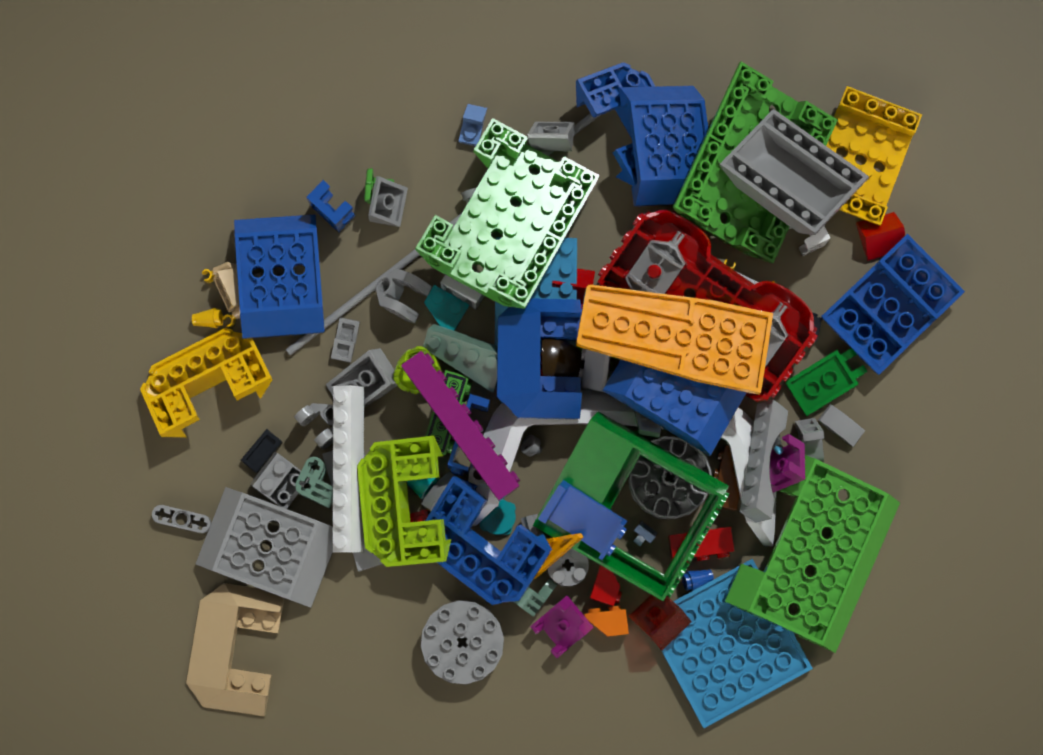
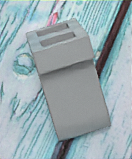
[795,418,824,462]

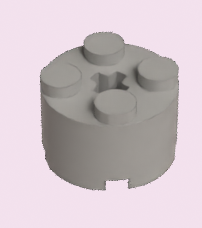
[547,548,589,587]

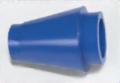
[682,570,714,591]

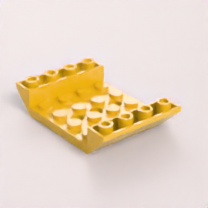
[826,86,922,226]

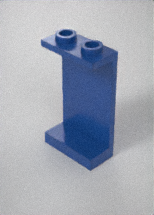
[448,394,490,476]
[538,480,627,560]

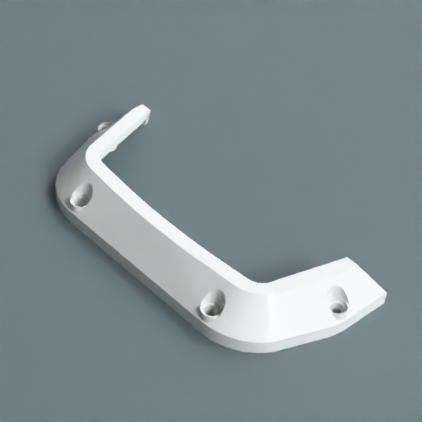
[468,390,776,547]

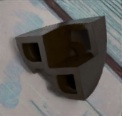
[542,338,585,377]

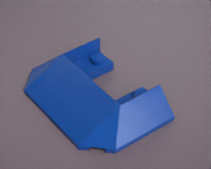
[576,62,656,186]
[497,298,582,419]
[425,476,552,605]

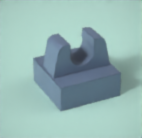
[633,520,658,546]

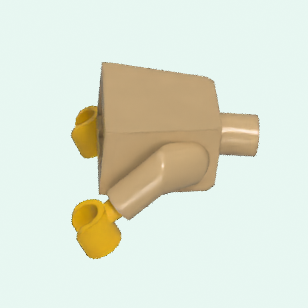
[202,262,263,327]

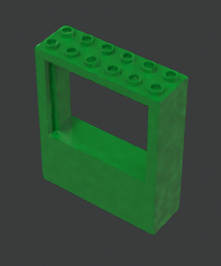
[533,411,729,601]

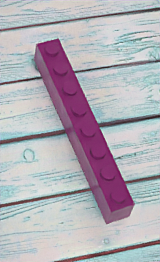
[401,351,520,502]

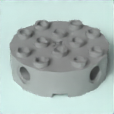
[628,436,711,520]
[421,601,504,684]

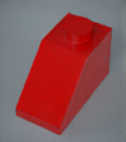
[589,565,622,606]

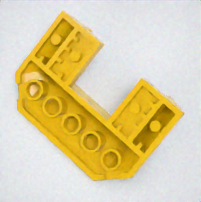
[140,328,273,437]

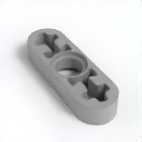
[152,505,212,533]

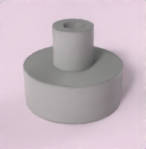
[521,435,542,457]

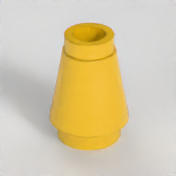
[192,308,223,328]

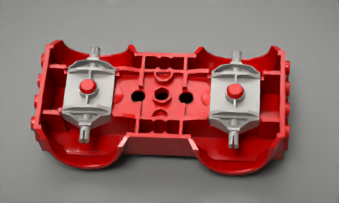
[597,210,818,402]

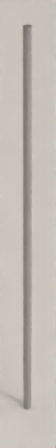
[285,113,600,356]

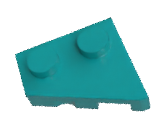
[424,285,469,331]

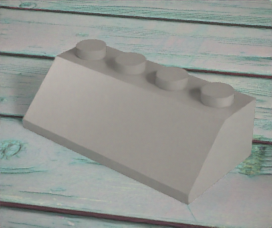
[579,348,611,392]

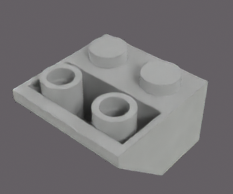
[250,452,310,509]

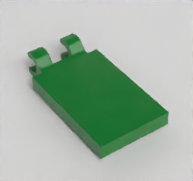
[785,348,868,416]

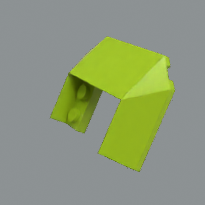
[357,436,451,567]

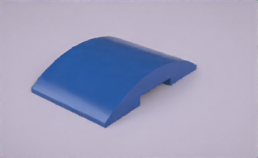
[821,234,965,375]

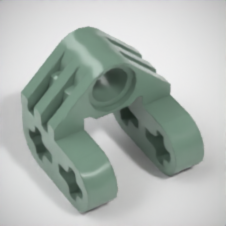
[295,457,333,508]
[513,578,558,617]

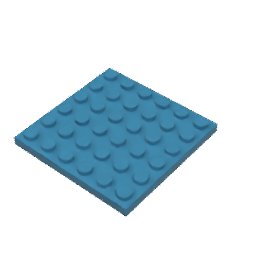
[643,559,813,728]

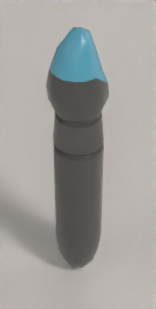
[773,434,783,455]

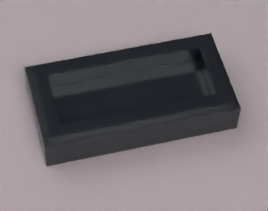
[241,429,283,473]

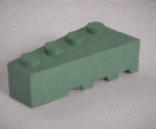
[423,324,497,393]

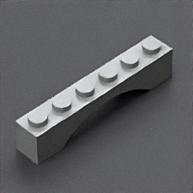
[740,399,788,523]

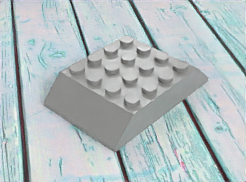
[720,109,869,235]

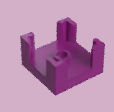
[769,434,805,492]
[530,596,594,659]

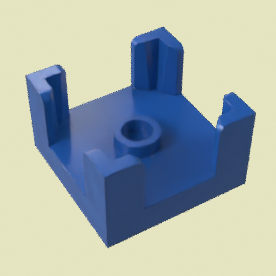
[306,180,355,233]

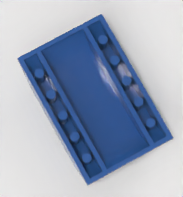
[602,360,747,456]

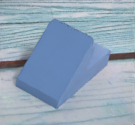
[459,104,487,147]

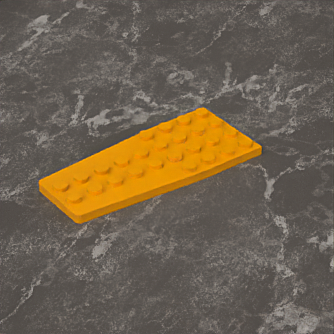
[576,285,773,395]

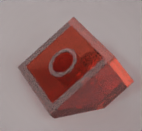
[628,595,692,650]

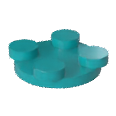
[480,499,516,535]

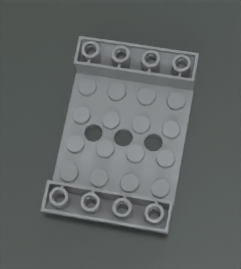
[196,487,333,607]

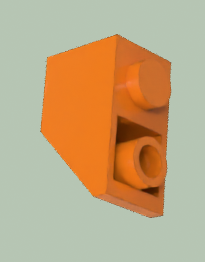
[584,606,629,637]

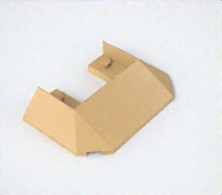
[186,583,285,716]

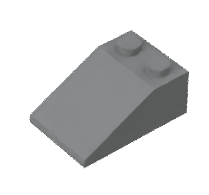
[326,348,397,408]

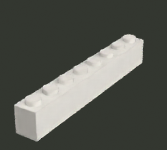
[333,385,364,552]

